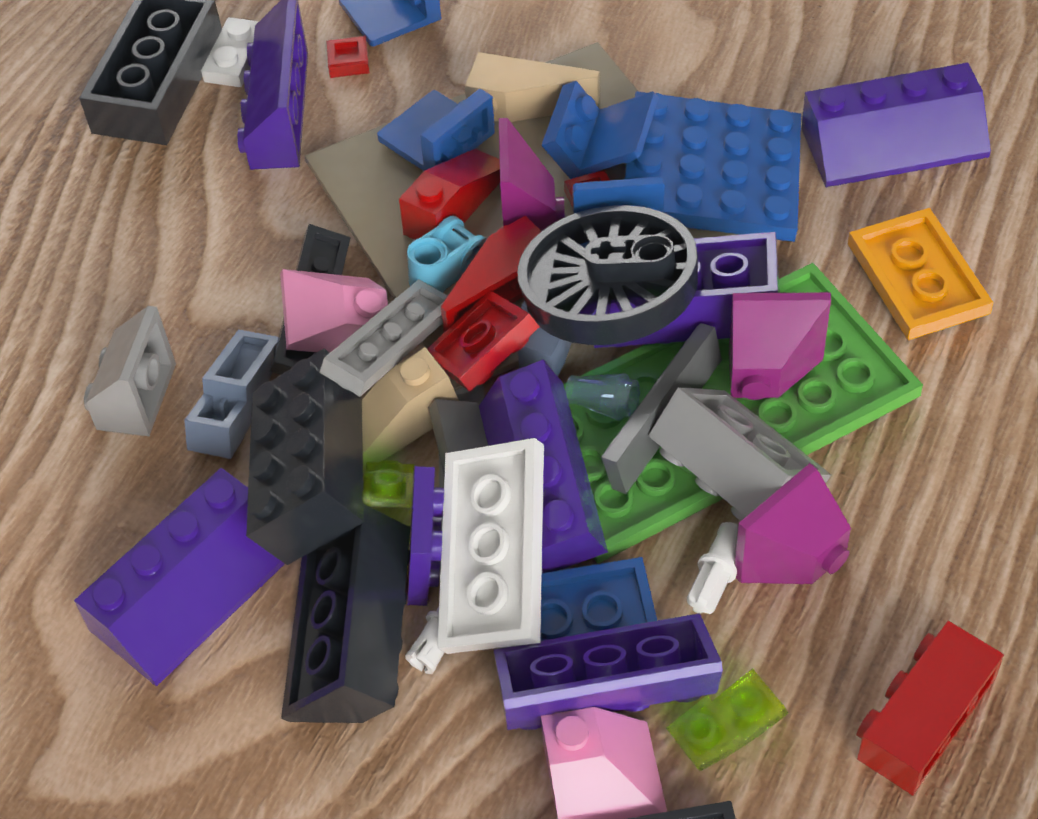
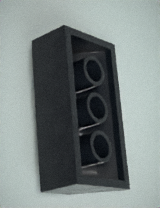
[281,504,411,723]

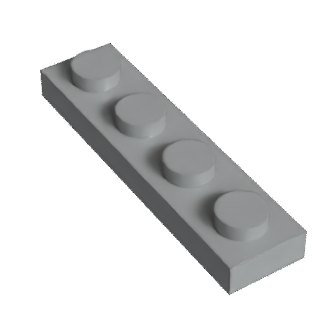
[319,279,447,397]

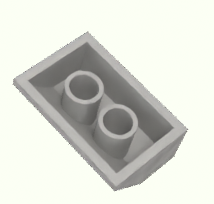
[648,387,831,521]

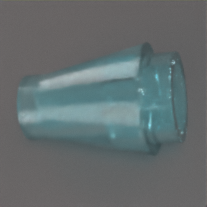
[566,373,640,421]

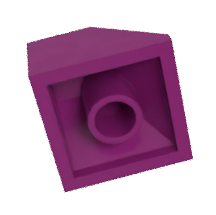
[498,118,565,231]
[729,292,831,400]
[735,463,851,584]

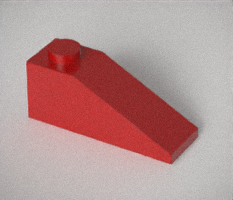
[399,149,500,240]
[441,215,542,333]

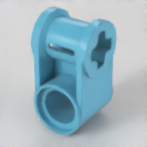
[407,216,487,293]

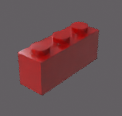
[856,621,1004,796]

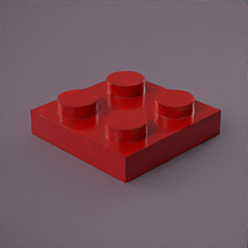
[427,290,540,392]

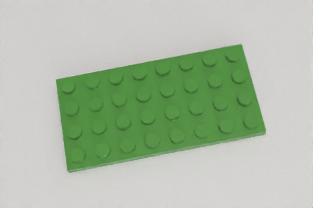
[564,263,923,564]

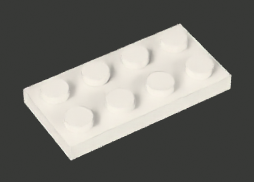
[437,438,544,654]

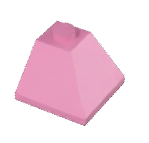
[280,269,388,353]
[541,707,667,819]

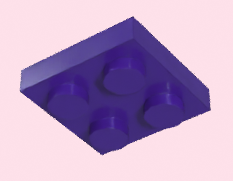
[407,466,444,606]

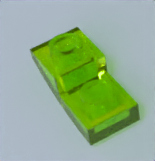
[362,460,414,508]
[666,668,789,771]

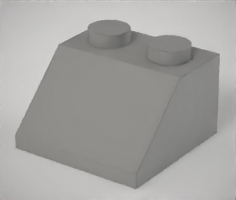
[84,306,176,437]

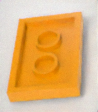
[848,207,993,340]

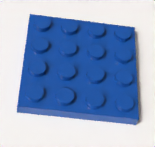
[624,91,801,242]

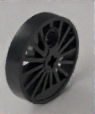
[517,205,698,345]

